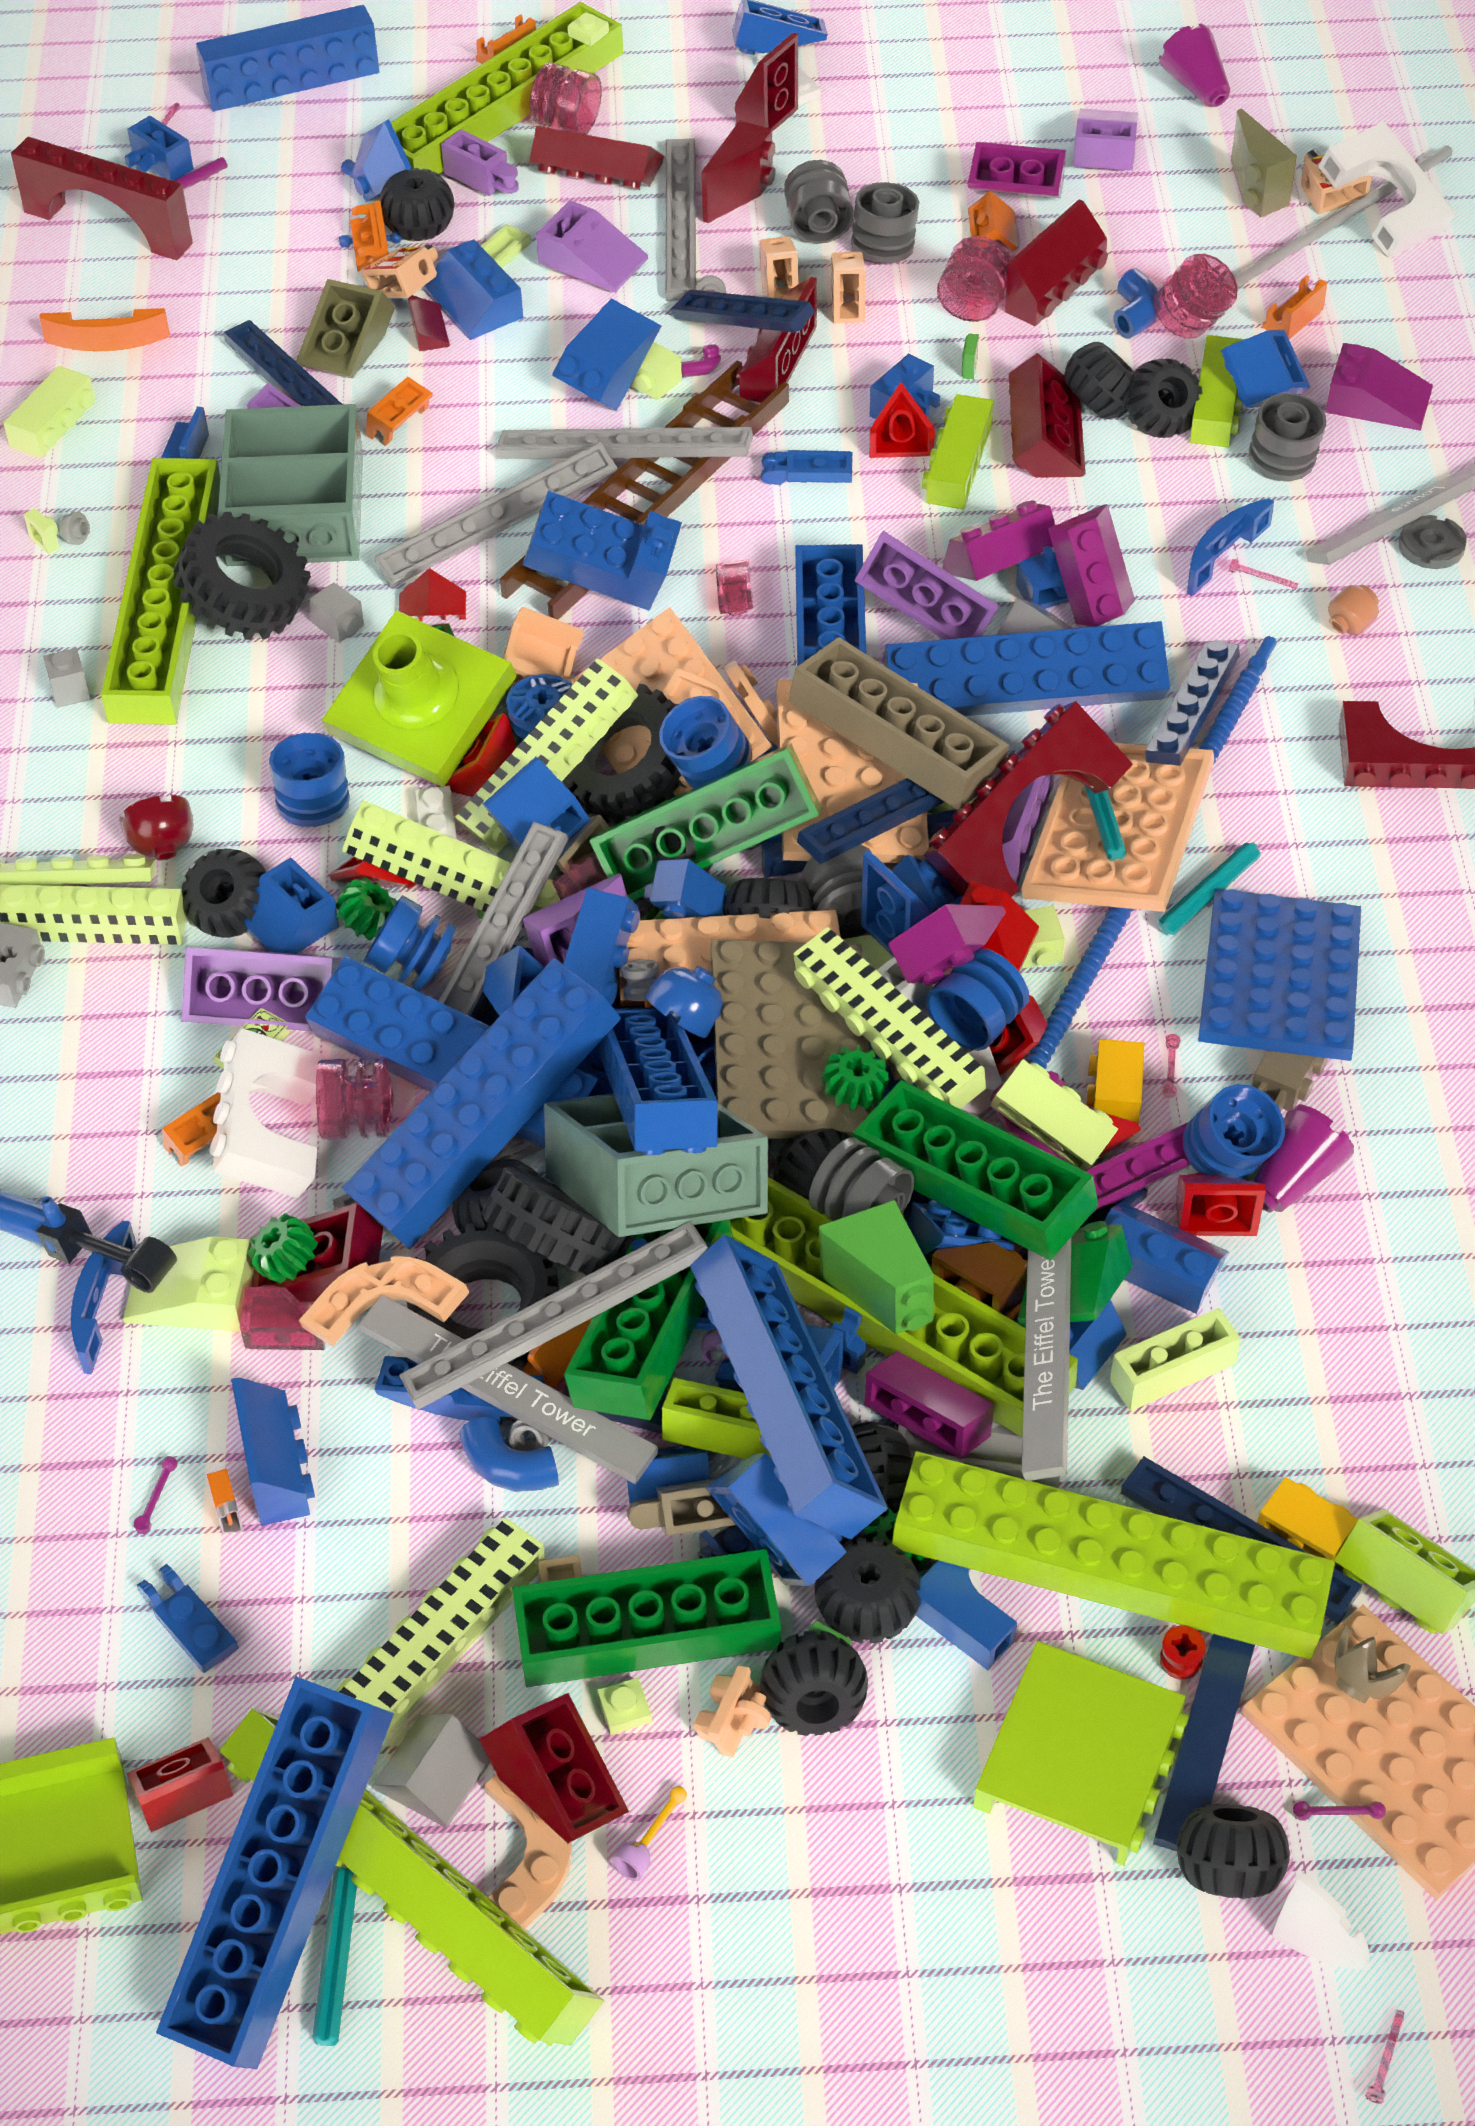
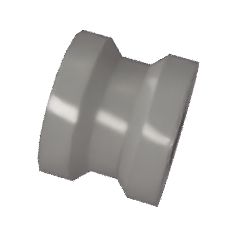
[621,960,659,1001]

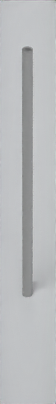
[1193,145,1453,312]

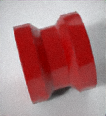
[1160,1626,1206,1680]

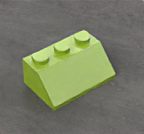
[1334,1508,1475,1635]

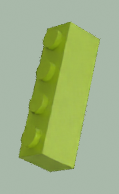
[1190,335,1244,448]
[922,394,994,510]
[662,1377,770,1459]

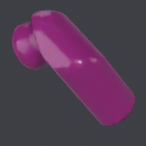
[681,344,721,378]

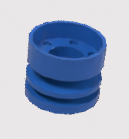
[506,674,573,748]
[659,696,752,788]
[269,733,350,827]
[363,895,457,992]
[926,948,1029,1051]
[1183,1084,1285,1180]

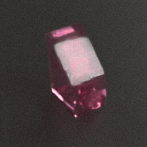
[240,1285,326,1350]

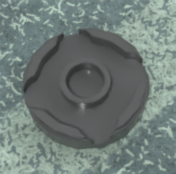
[1399,515,1467,569]

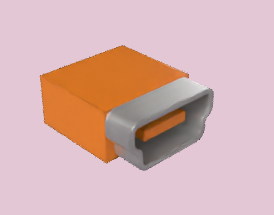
[206,1468,243,1534]

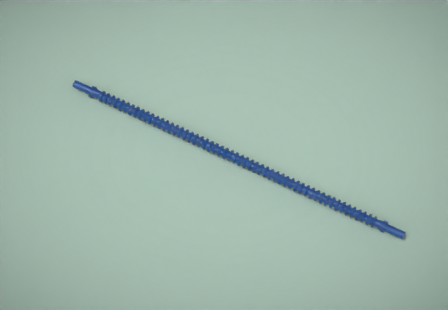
[1025,636,1277,1069]

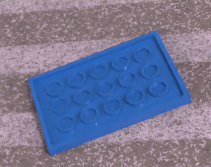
[1198,888,1361,1061]

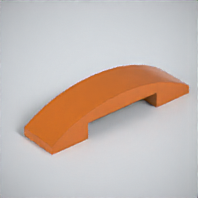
[39,308,170,352]

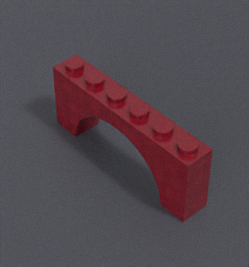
[11,136,193,261]
[1338,700,1475,789]
[923,701,1133,898]

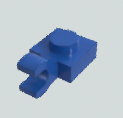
[828,1307,866,1375]

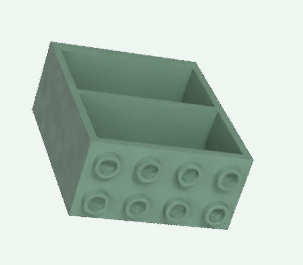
[218,404,363,566]
[544,1093,768,1237]

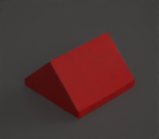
[126,1737,234,1832]

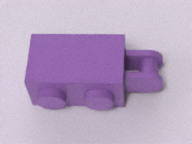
[441,129,519,196]

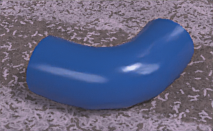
[1113,268,1162,339]
[459,1417,559,1492]

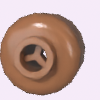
[1328,585,1379,636]

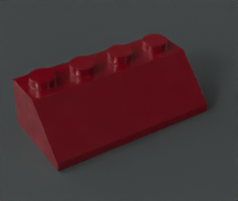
[529,126,664,190]
[1005,199,1108,327]
[736,277,817,403]
[1008,353,1086,478]

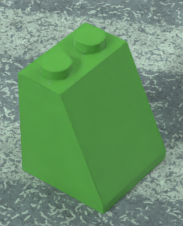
[819,1200,934,1334]

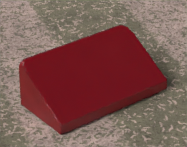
[408,295,450,351]

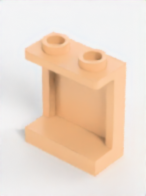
[502,607,584,691]

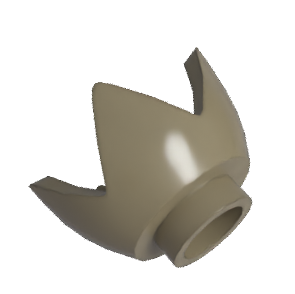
[1335,1626,1411,1703]

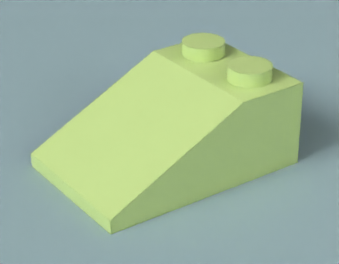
[123,1236,255,1332]

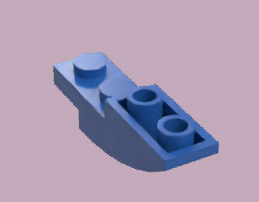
[374,1356,546,1425]

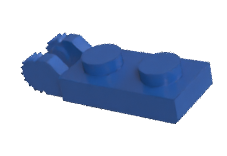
[761,450,853,485]
[137,1564,239,1673]

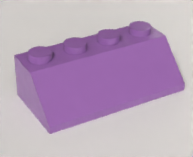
[854,530,999,640]
[1002,753,1055,885]
[181,947,342,1032]

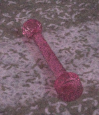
[1162,1034,1181,1099]

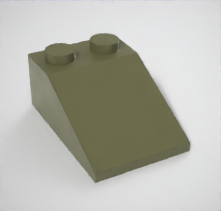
[1231,108,1297,218]
[296,278,395,379]

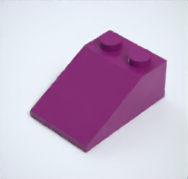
[1326,343,1433,431]
[888,904,1006,986]

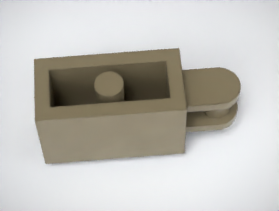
[1252,1051,1328,1112]
[627,1478,736,1536]

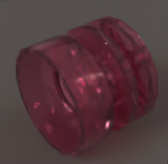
[530,62,602,134]
[937,236,1011,322]
[1154,253,1238,339]
[316,1057,394,1140]

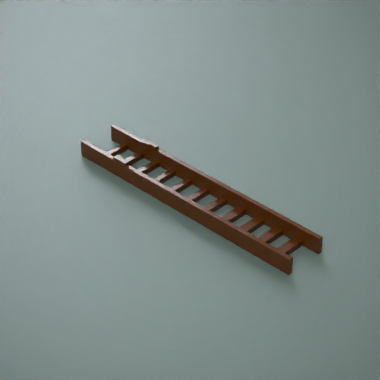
[500,360,789,620]

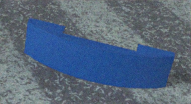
[1187,498,1274,596]
[70,1220,137,1375]

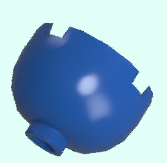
[645,965,723,1038]

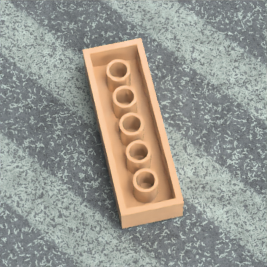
[617,910,841,1007]

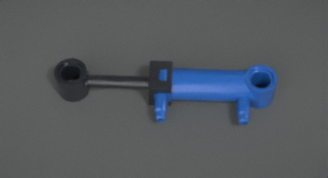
[0,1189,177,1293]

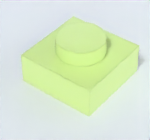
[568,12,609,46]
[24,508,60,555]
[597,1677,652,1735]

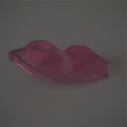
[716,559,753,616]

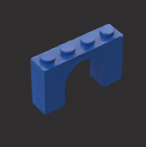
[915,1560,1017,1671]

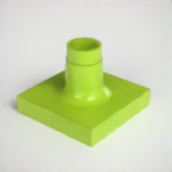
[321,610,517,788]

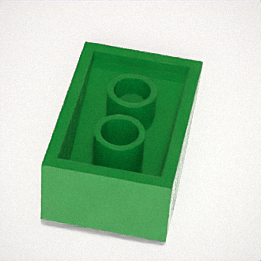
[1018,1221,1133,1326]

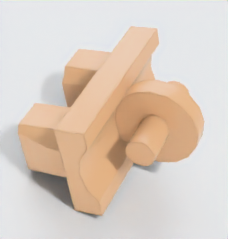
[693,1665,772,1757]

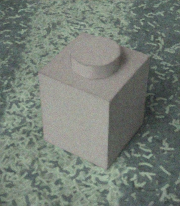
[309,582,364,643]
[43,648,91,708]

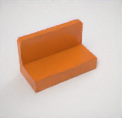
[968,191,1019,254]
[522,1318,592,1389]

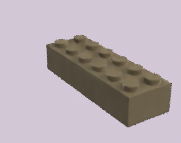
[788,637,1009,810]

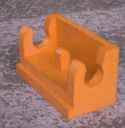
[476,14,536,64]
[350,200,389,272]
[1262,275,1328,339]
[365,376,433,446]
[162,1092,221,1167]

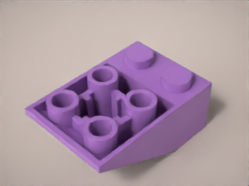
[1073,108,1138,171]
[536,200,648,293]
[522,873,627,967]

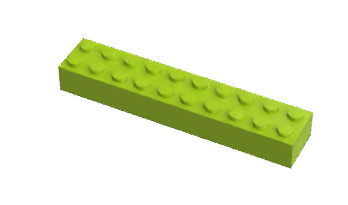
[391,2,624,174]
[101,458,221,725]
[729,1177,1078,1438]
[892,1451,1335,1660]
[219,1708,605,2046]

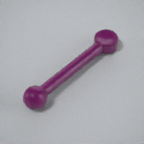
[134,1456,178,1534]
[1293,1801,1386,1821]

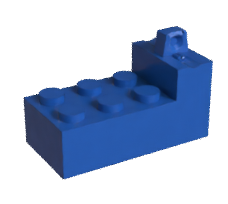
[523,490,682,611]

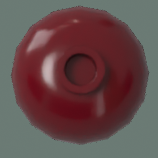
[119,795,194,861]

